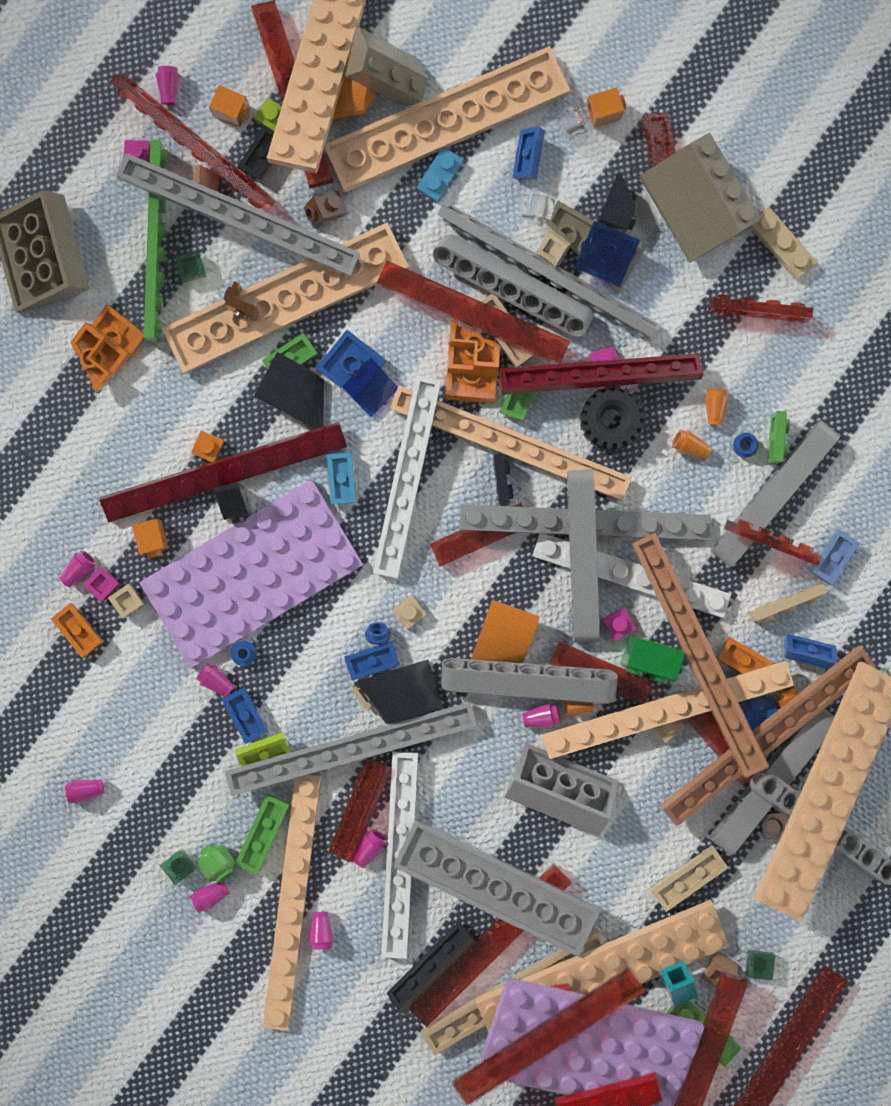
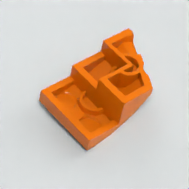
[333,66,375,119]
[70,304,145,392]
[445,321,500,403]
[471,600,540,663]

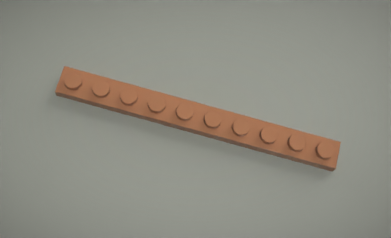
[632,533,769,778]
[660,646,876,827]

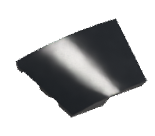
[254,352,325,430]
[354,659,443,724]

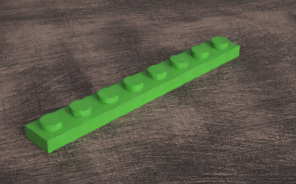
[144,140,168,343]

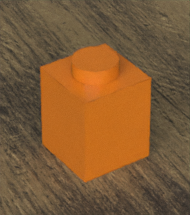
[209,85,251,128]
[586,87,626,128]
[132,519,169,559]

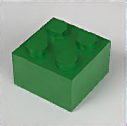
[620,636,685,684]

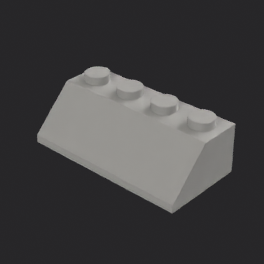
[505,743,619,836]

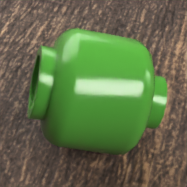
[197,843,235,884]

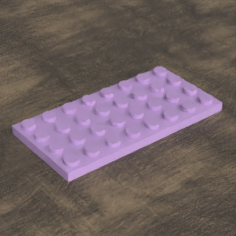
[139,479,363,669]
[477,977,704,1106]

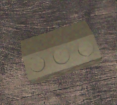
[345,27,428,107]

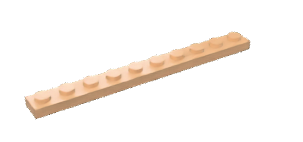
[390,385,632,501]
[542,661,794,759]
[263,774,322,1031]

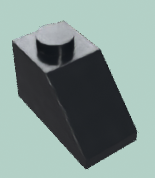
[598,173,638,236]
[213,482,252,525]

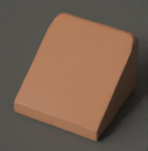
[194,165,219,192]
[701,952,738,991]

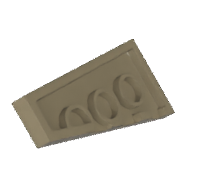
[545,200,644,295]

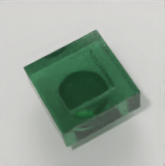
[175,250,207,283]
[160,848,197,885]
[745,950,775,981]

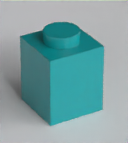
[660,960,698,1007]

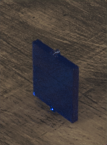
[342,358,398,417]

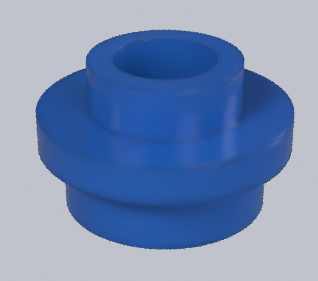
[733,433,758,458]
[365,622,390,645]
[231,641,256,666]

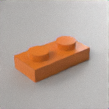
[51,603,104,658]
[716,637,774,674]

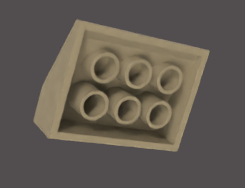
[639,132,761,263]
[0,190,90,313]

